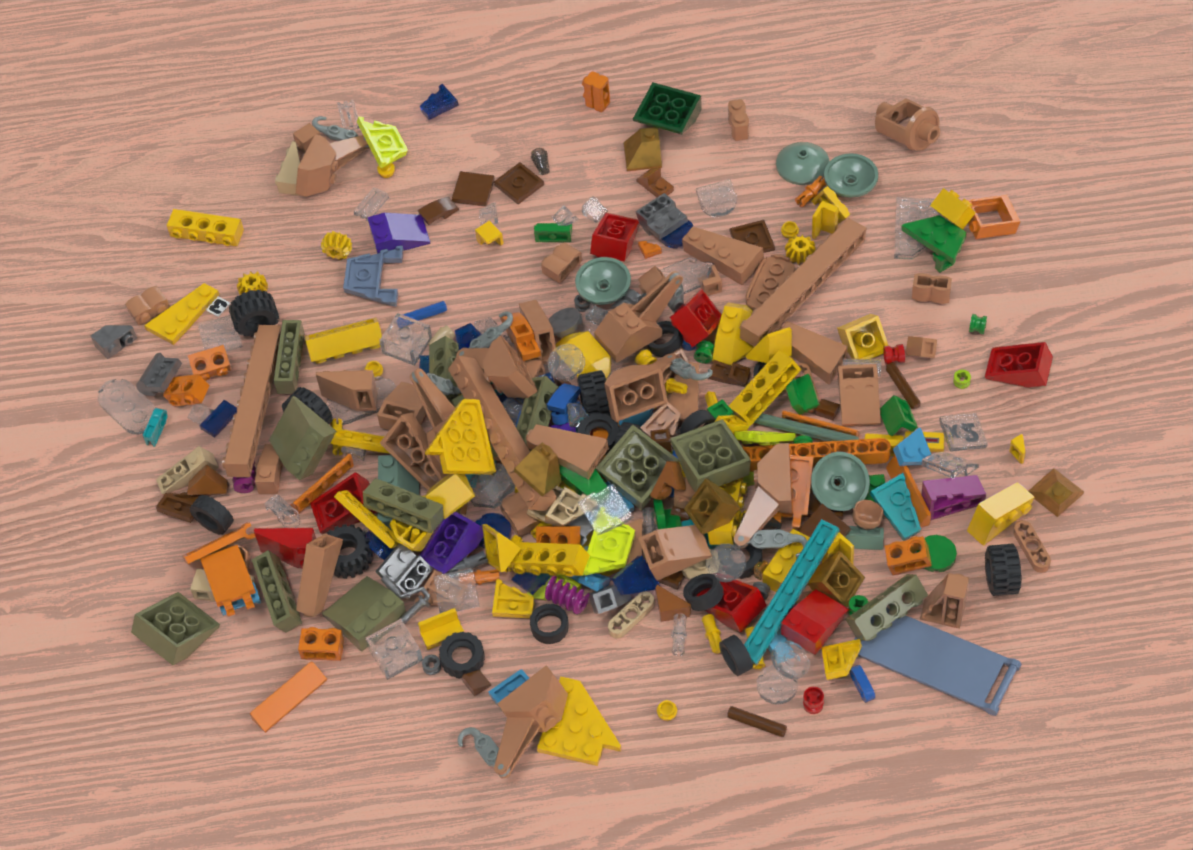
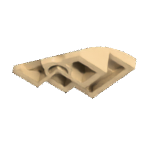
[527,486,598,526]

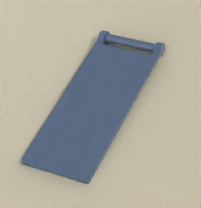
[854,607,1022,716]

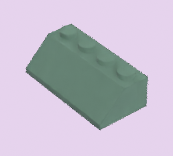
[377,455,420,531]

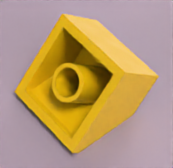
[837,314,889,365]

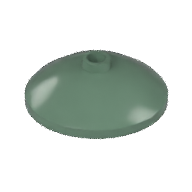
[776,142,830,185]
[824,153,878,198]
[575,257,631,305]
[811,452,870,511]

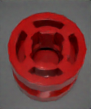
[883,344,905,365]
[803,686,824,714]

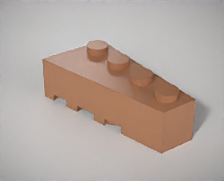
[682,227,764,285]
[380,412,448,491]

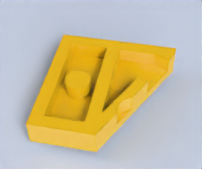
[492,579,535,619]
[821,639,862,680]

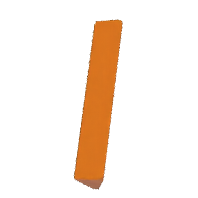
[782,410,859,436]
[289,454,354,514]
[886,455,931,528]
[250,661,327,732]

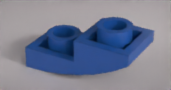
[547,383,581,414]

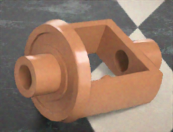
[875,98,940,151]

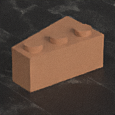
[920,573,969,629]

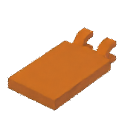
[772,455,814,530]
[182,522,255,564]
[200,544,256,617]

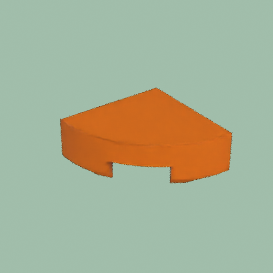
[638,241,662,259]

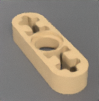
[608,591,654,638]

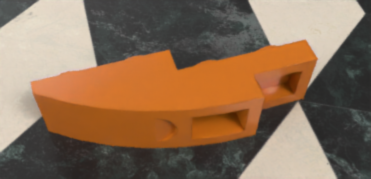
[500,312,541,361]

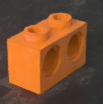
[187,345,232,381]
[163,374,210,407]
[536,526,580,544]
[884,536,932,575]
[298,627,344,661]

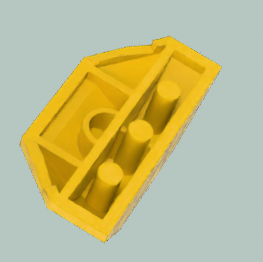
[712,302,754,366]
[555,331,611,380]
[389,495,434,551]

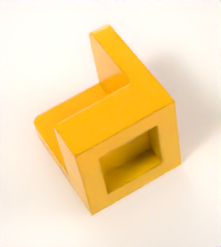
[475,220,504,246]

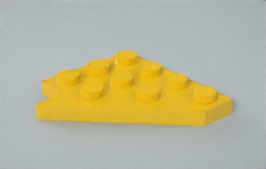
[425,399,496,475]
[537,676,621,766]

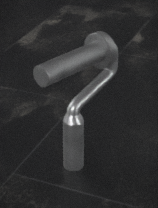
[381,575,430,624]

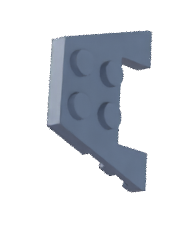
[343,246,404,307]

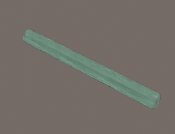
[754,413,859,441]

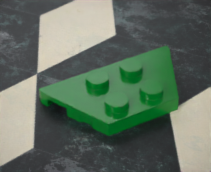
[901,215,966,264]

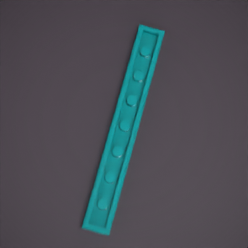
[744,519,840,665]

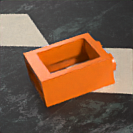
[967,194,1021,239]

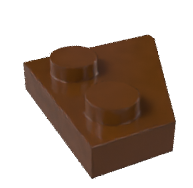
[156,492,209,523]

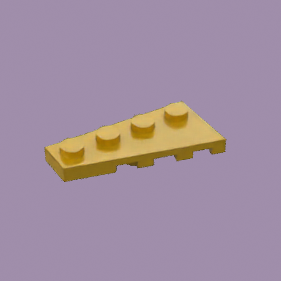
[144,283,220,345]

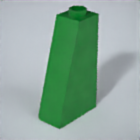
[559,464,611,506]

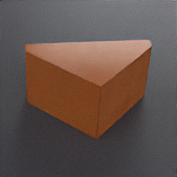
[187,465,228,495]
[655,585,691,622]

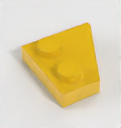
[811,186,850,224]

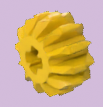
[321,231,352,260]
[785,234,816,265]
[237,271,268,295]

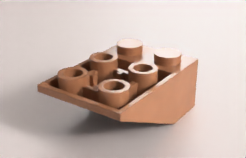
[837,364,881,426]
[316,370,378,411]
[377,381,426,430]
[639,525,712,581]

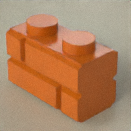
[582,71,610,112]

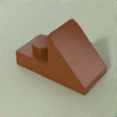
[636,167,674,197]
[650,461,686,500]

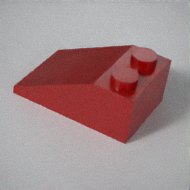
[590,213,640,262]
[669,289,722,347]
[985,342,1053,388]
[310,472,376,534]
[254,528,316,569]
[695,573,767,632]
[781,589,850,655]

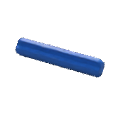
[394,301,447,327]

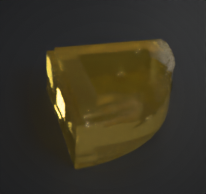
[754,560,769,580]

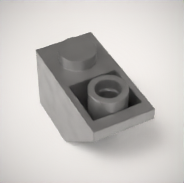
[91,325,137,359]
[589,580,632,614]

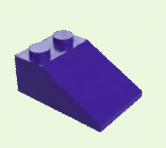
[367,213,431,254]
[420,512,484,574]

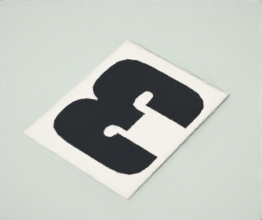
[206,296,230,317]

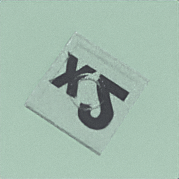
[939,413,988,452]

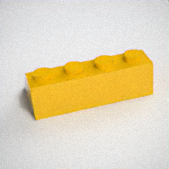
[305,317,384,364]

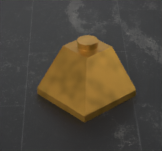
[623,127,662,171]
[513,442,562,497]
[1028,468,1084,517]
[684,478,740,534]
[807,551,865,607]

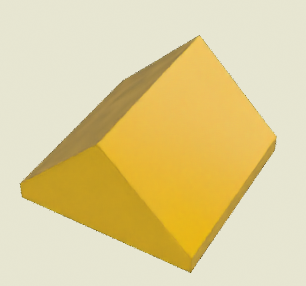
[745,327,792,363]
[425,474,475,519]
[482,524,521,572]

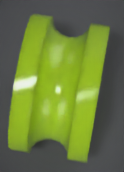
[953,369,971,389]

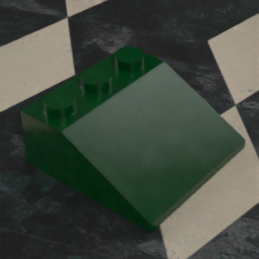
[633,82,702,135]

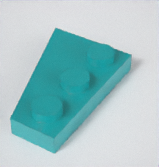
[870,473,921,541]

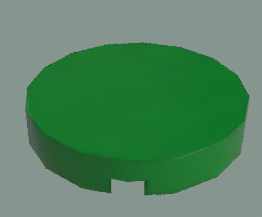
[916,535,957,572]

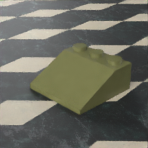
[269,396,337,480]
[670,419,751,492]
[596,425,679,511]
[322,576,406,652]
[131,592,220,665]

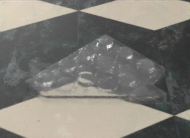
[894,197,955,260]

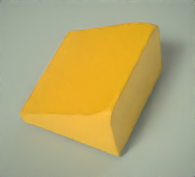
[1009,434,1025,464]

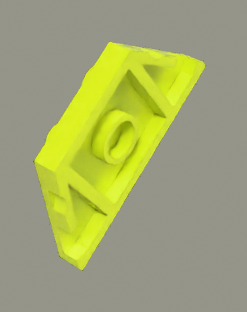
[357,117,408,168]
[734,431,796,445]
[583,507,635,576]

